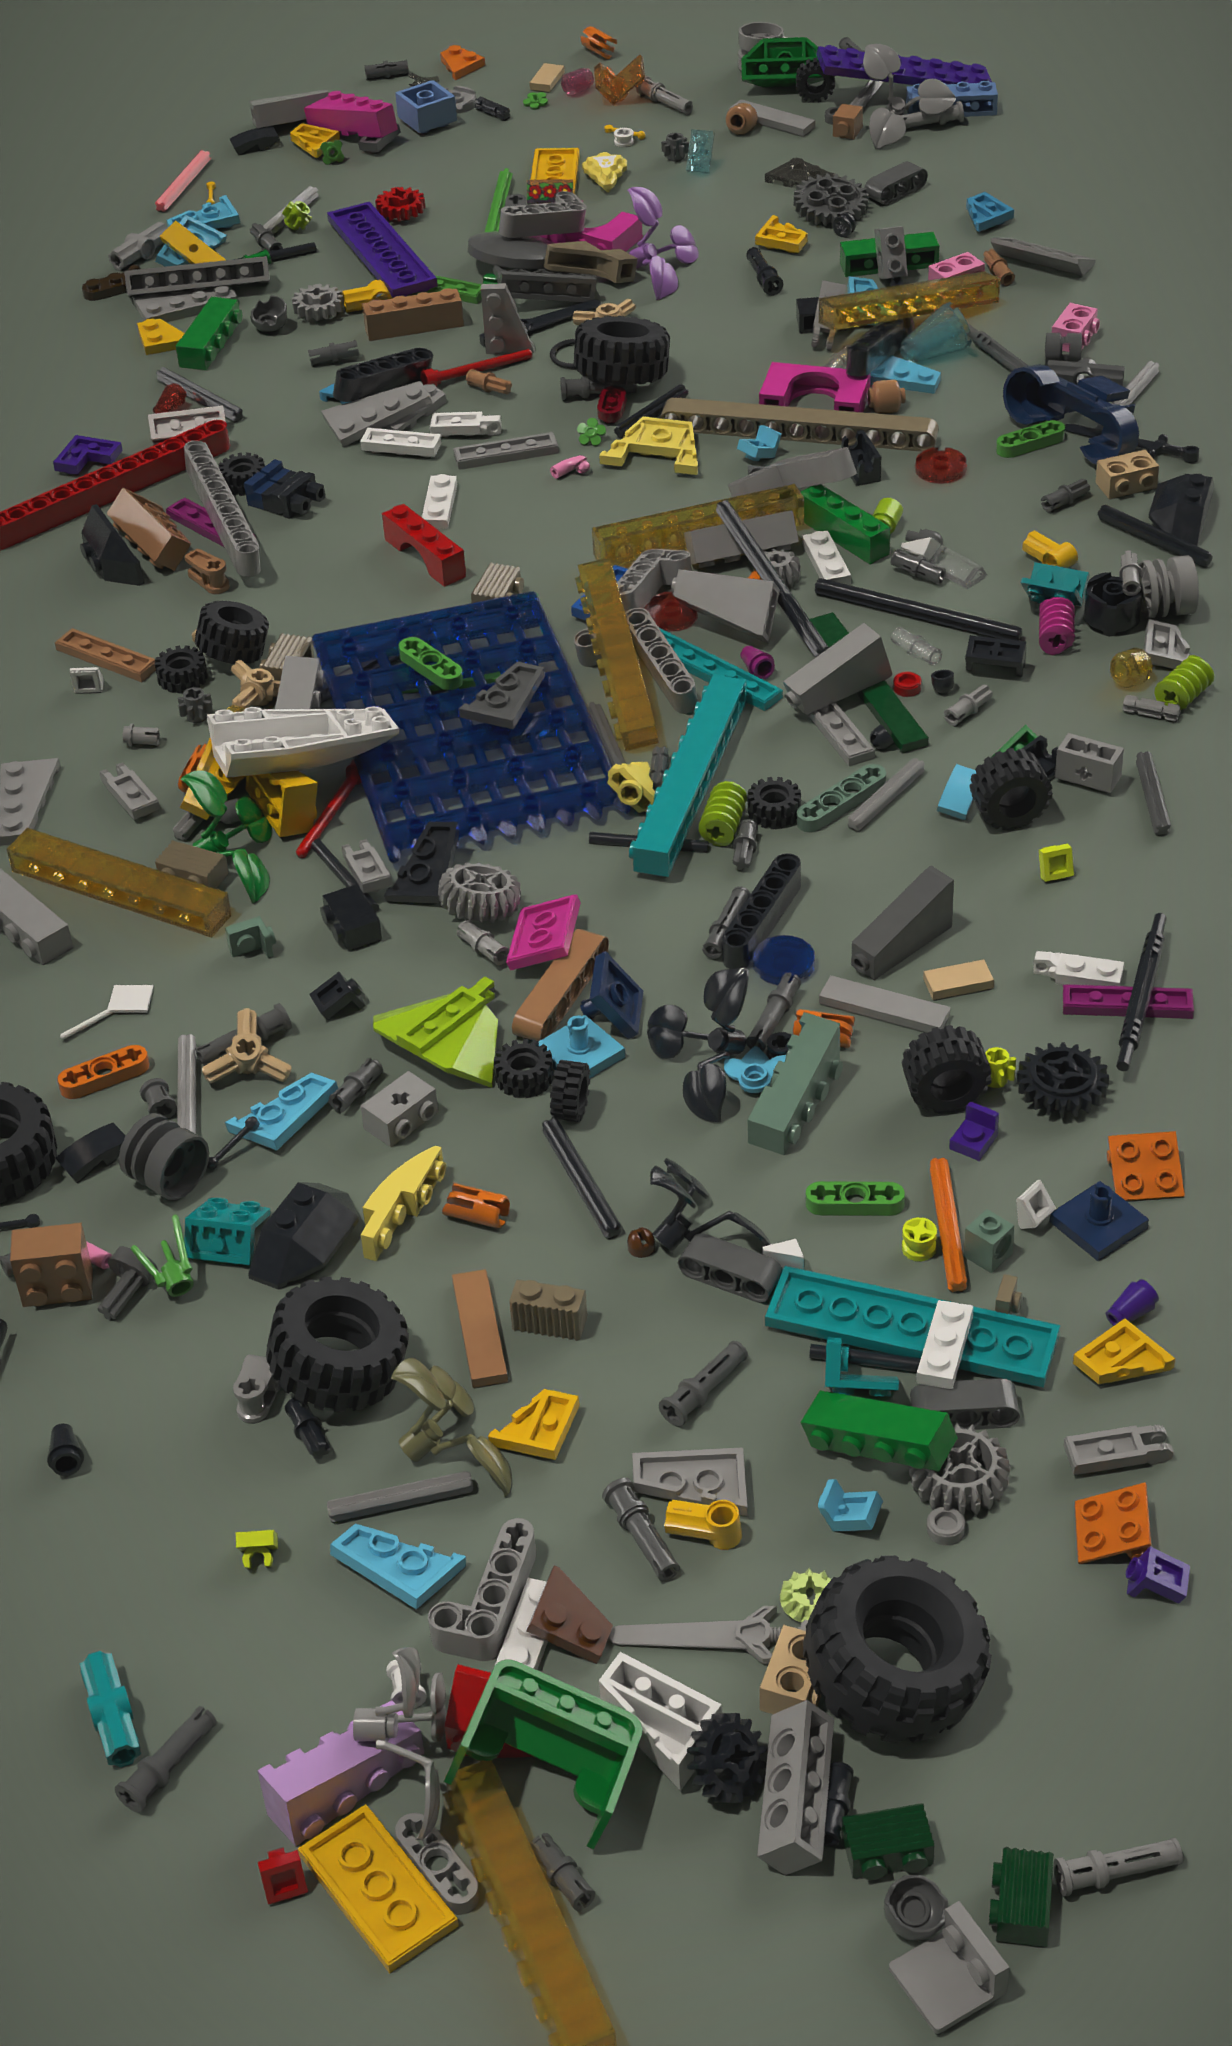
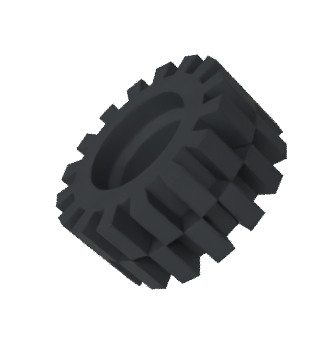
[796,58,835,103]
[219,452,265,496]
[155,645,208,693]
[747,777,801,829]
[494,1039,554,1098]
[550,1060,590,1122]

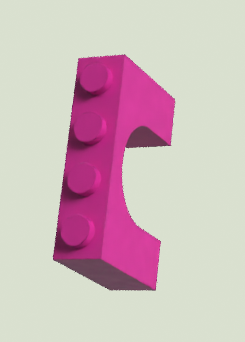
[540,200,643,252]
[759,362,871,413]

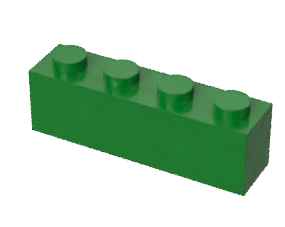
[840,232,940,277]
[176,296,243,370]
[798,484,890,564]
[800,1390,958,1471]

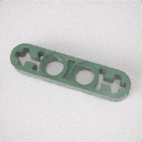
[797,764,886,832]

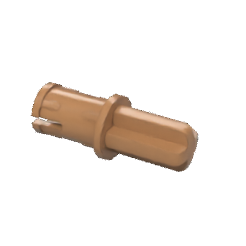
[983,249,1015,286]
[466,369,512,394]

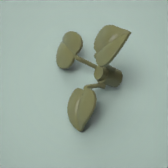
[391,1358,512,1497]

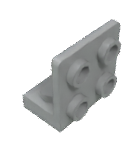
[889,1901,1009,2034]

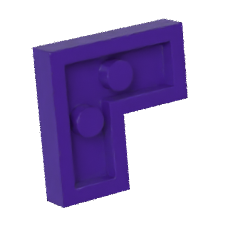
[53,435,123,474]

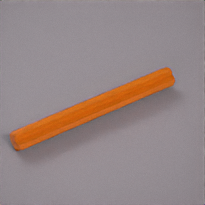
[930,1157,967,1292]

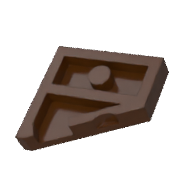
[526,1565,613,1664]

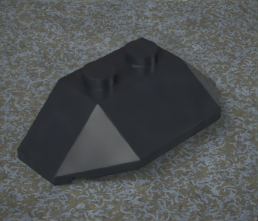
[1149,474,1214,546]
[80,504,144,586]
[248,1182,359,1290]

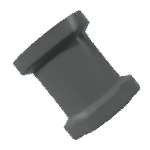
[140,1078,177,1118]

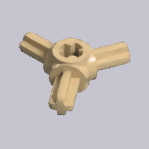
[573,299,636,325]
[231,660,280,712]
[202,1008,292,1083]

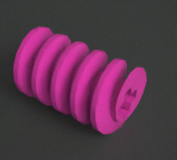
[1039,597,1075,655]

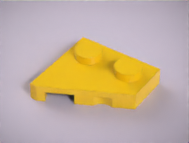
[290,123,340,158]
[755,215,808,253]
[137,319,185,355]
[1073,1318,1175,1384]
[488,1389,580,1460]

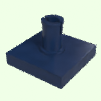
[580,951,644,1039]
[1050,1181,1149,1261]

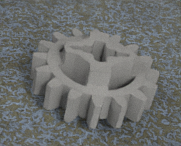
[292,284,344,321]

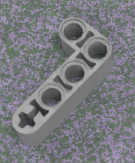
[499,191,587,238]
[611,549,692,616]
[428,1518,536,1661]

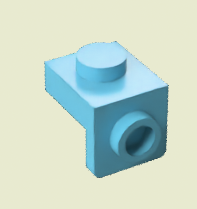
[737,425,781,461]
[818,1479,883,1532]

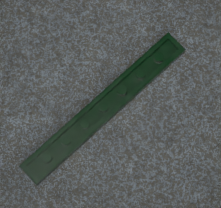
[810,612,929,753]

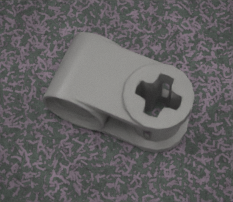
[233,1354,281,1423]

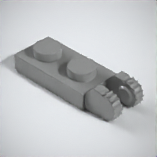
[811,280,846,350]
[100,762,160,820]
[342,839,392,893]
[1064,1425,1174,1475]

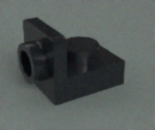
[309,972,366,1020]

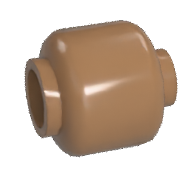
[726,103,758,135]
[868,380,906,414]

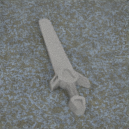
[608,1606,808,1664]

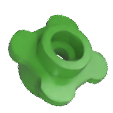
[320,140,344,165]

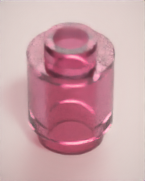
[561,68,594,96]

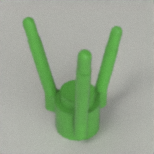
[131,1214,194,1297]

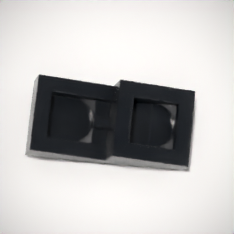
[230,127,280,156]
[55,1122,126,1183]

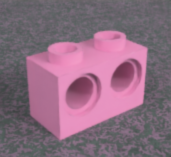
[928,252,985,299]
[1052,303,1100,352]

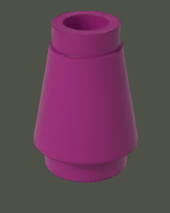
[740,646,775,679]

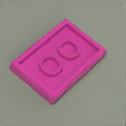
[506,894,581,971]

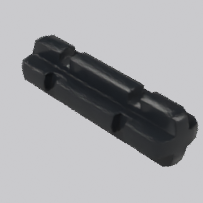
[474,96,510,120]

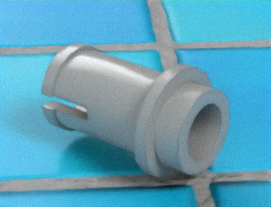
[123,723,160,746]

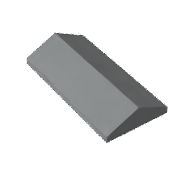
[991,237,1096,276]

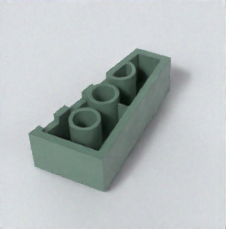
[747,1012,843,1155]

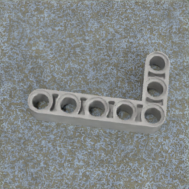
[728,447,857,510]
[573,608,698,714]

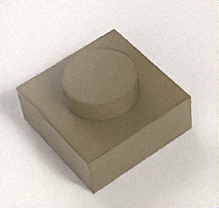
[995,1274,1022,1315]

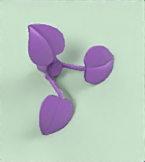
[628,187,699,300]

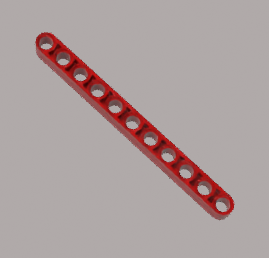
[0,420,230,550]

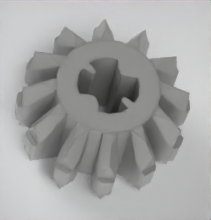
[755,549,801,589]

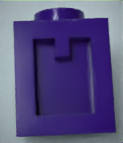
[949,1102,999,1161]
[1126,1547,1190,1604]

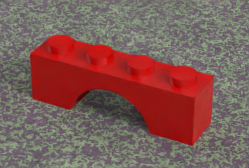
[382,504,466,587]

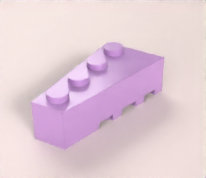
[257,1700,424,1847]

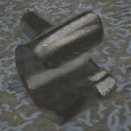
[409,73,439,87]

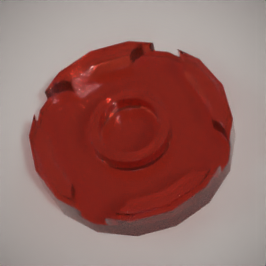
[915,447,967,484]
[644,591,698,632]

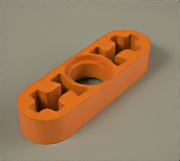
[58,1045,149,1099]

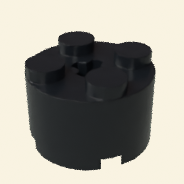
[1084,572,1142,637]

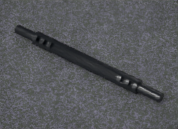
[1116,913,1167,1071]

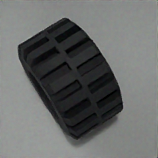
[195,601,269,664]
[969,748,1053,830]
[902,1025,992,1113]

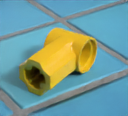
[342,280,392,313]
[1022,530,1078,568]
[664,1500,742,1550]

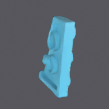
[155,215,227,267]
[225,1072,338,1150]

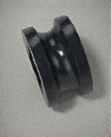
[832,213,856,238]
[767,1032,792,1059]

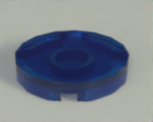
[753,935,815,985]

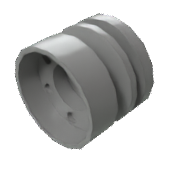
[738,22,784,71]
[1139,555,1199,619]

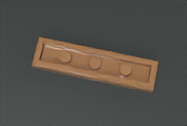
[55,628,156,682]
[452,1269,508,1388]

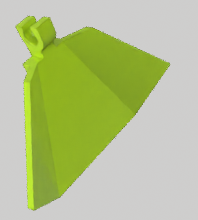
[373,976,498,1088]

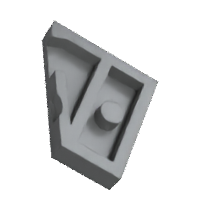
[1142,619,1190,669]

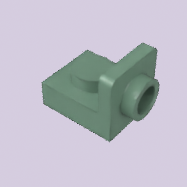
[225,916,276,958]

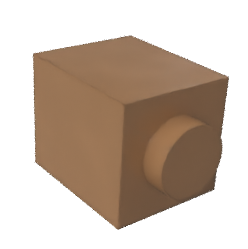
[833,104,863,140]

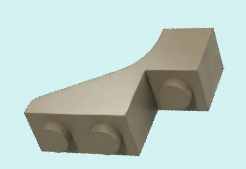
[544,241,638,283]

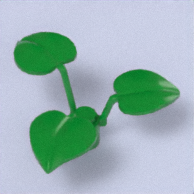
[181,770,272,904]

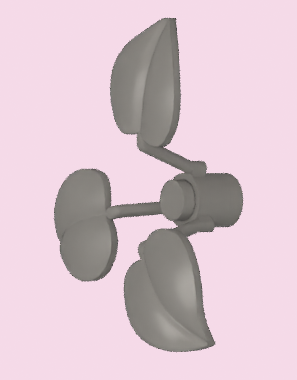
[863,44,956,149]
[353,1647,446,1840]

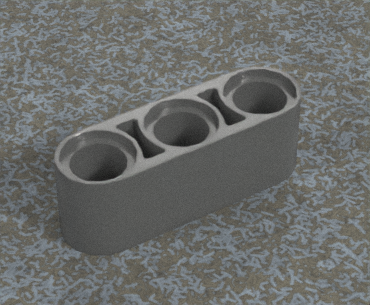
[864,161,928,205]
[677,1233,783,1303]
[910,1379,1020,1430]

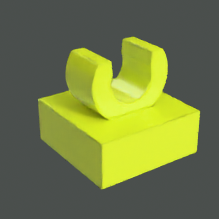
[1039,843,1074,882]
[235,1530,278,1569]

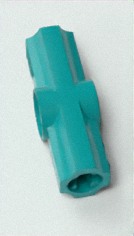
[79,1651,141,1768]

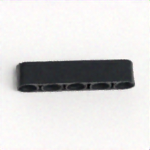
[846,318,903,376]
[333,348,434,402]
[722,853,801,969]

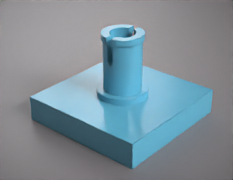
[539,1015,625,1079]

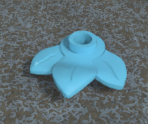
[724,1046,786,1093]

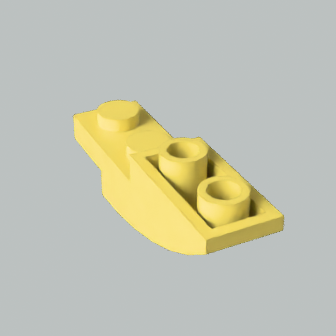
[361,1146,446,1261]

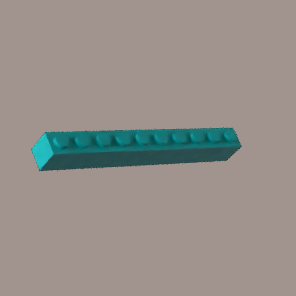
[629,675,746,877]

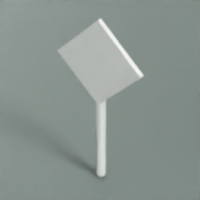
[60,985,154,1040]

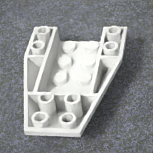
[207,706,399,778]

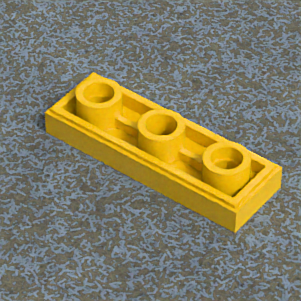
[160,220,226,264]

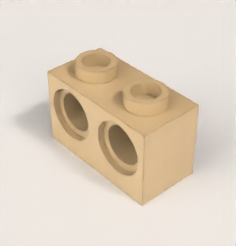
[1096,450,1159,499]
[760,1625,821,1714]

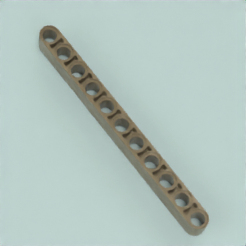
[660,398,939,452]

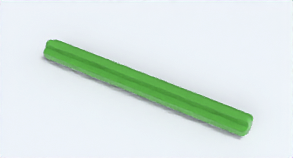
[484,168,513,233]

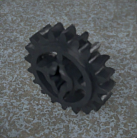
[1016,1042,1109,1117]

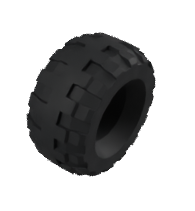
[803,1555,992,1743]

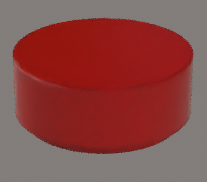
[893,672,922,697]

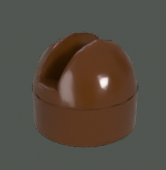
[627,1227,655,1258]

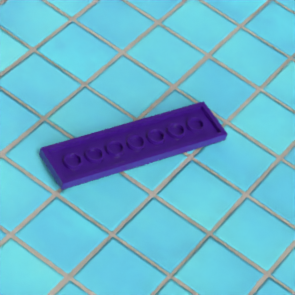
[816,45,992,85]
[327,202,438,298]

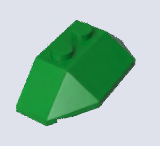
[741,37,824,87]

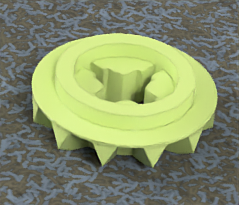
[780,1568,831,1623]

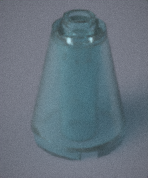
[900,302,972,363]

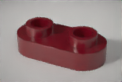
[597,386,626,424]

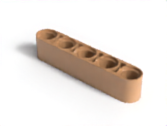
[512,929,609,1041]

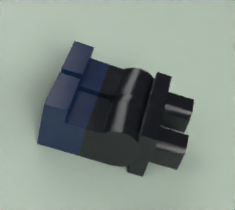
[244,459,326,519]

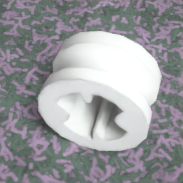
[614,128,634,147]

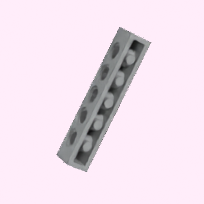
[124,256,270,297]

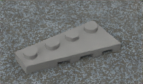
[133,285,237,322]
[321,381,433,447]
[0,758,60,846]

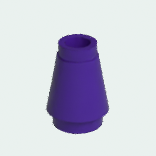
[1105,1279,1159,1326]

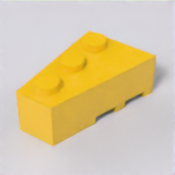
[245,771,318,837]

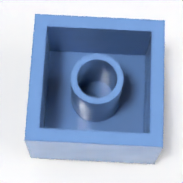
[395,80,457,133]

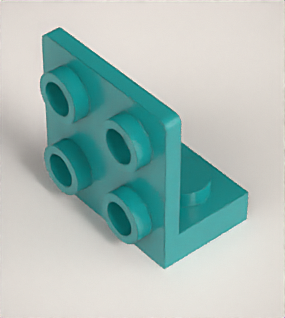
[1021,562,1090,607]
[184,1198,270,1265]
[825,1337,899,1396]

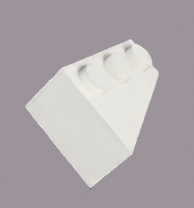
[599,1652,722,1791]

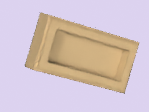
[529,63,565,92]
[923,960,994,1000]

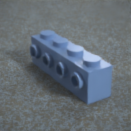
[906,81,998,117]

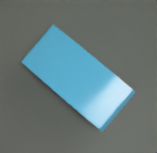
[937,764,976,820]

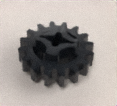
[687,1713,767,1803]

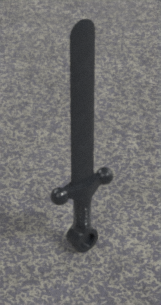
[1065,424,1199,463]

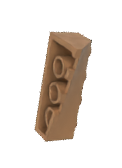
[362,288,464,341]
[107,488,191,571]

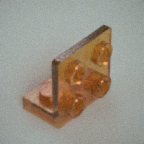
[594,55,645,106]

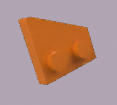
[440,45,485,80]

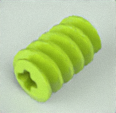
[1154,655,1214,710]
[699,781,748,846]

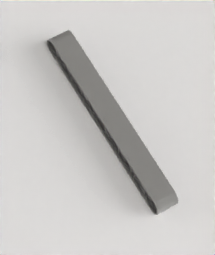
[184,441,261,577]

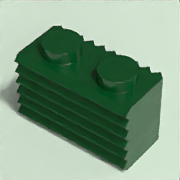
[842,1803,935,1880]
[989,1847,1054,1947]

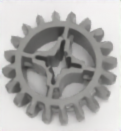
[438,862,521,923]
[909,1422,1010,1516]

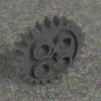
[793,173,869,227]

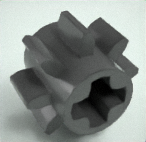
[661,133,689,161]
[178,687,213,723]

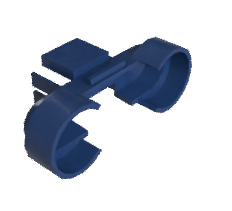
[1003,364,1139,464]

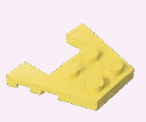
[599,417,698,475]

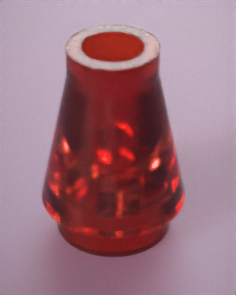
[153,383,187,414]

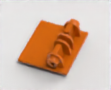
[1107,1131,1185,1201]
[1075,1482,1151,1564]

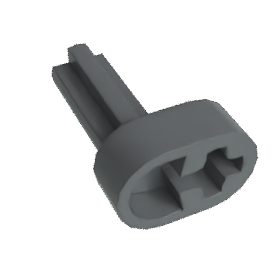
[98,1246,158,1320]

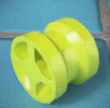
[902,1217,937,1261]

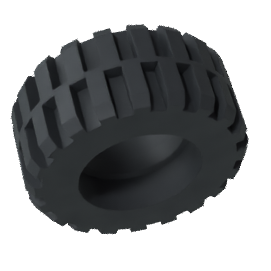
[574,316,670,385]
[0,1082,58,1204]
[266,1277,409,1412]

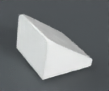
[901,537,941,563]
[70,667,104,693]
[1016,1180,1056,1229]
[763,1239,804,1270]

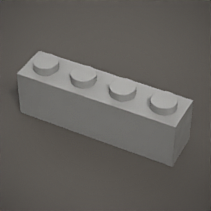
[684,510,799,568]
[275,656,325,709]
[0,868,73,965]

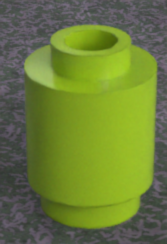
[872,498,903,534]

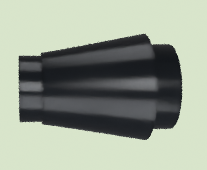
[47,1423,84,1476]

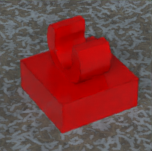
[257,1847,308,1905]

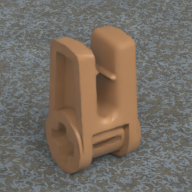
[185,549,230,594]

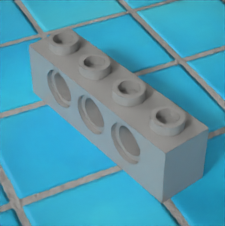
[757,1700,834,1876]

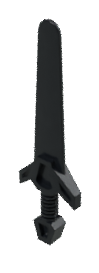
[479,300,601,347]

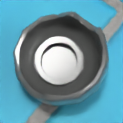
[250,295,287,332]
[884,1875,948,1941]

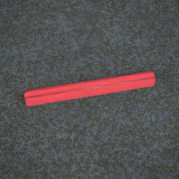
[155,150,211,212]

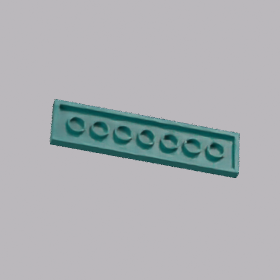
[765,1266,1060,1388]

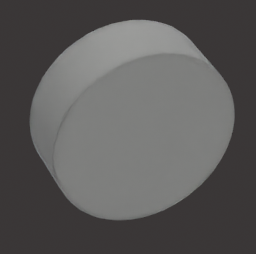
[927,1507,965,1545]

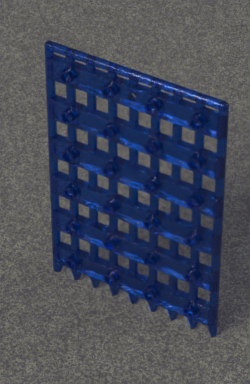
[312,591,631,863]

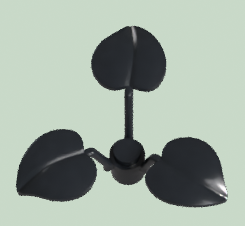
[647,968,749,1122]
[650,1158,771,1252]

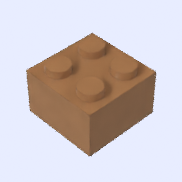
[10,1222,93,1307]

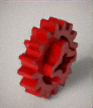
[375,187,426,221]

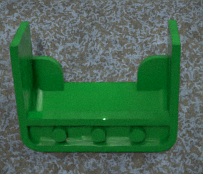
[444,1659,643,1850]

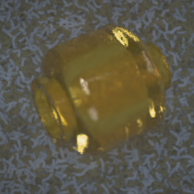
[1110,648,1153,688]

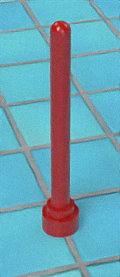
[421,349,533,387]
[296,758,372,858]

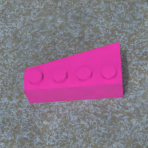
[304,91,398,138]

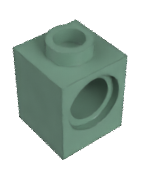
[964,1209,1015,1273]

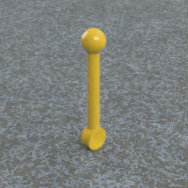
[604,125,646,140]
[206,181,216,205]

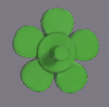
[523,92,548,110]
[577,418,606,446]

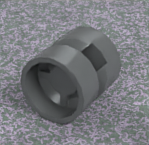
[1045,333,1082,366]

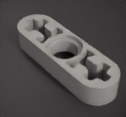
[395,1813,479,1915]

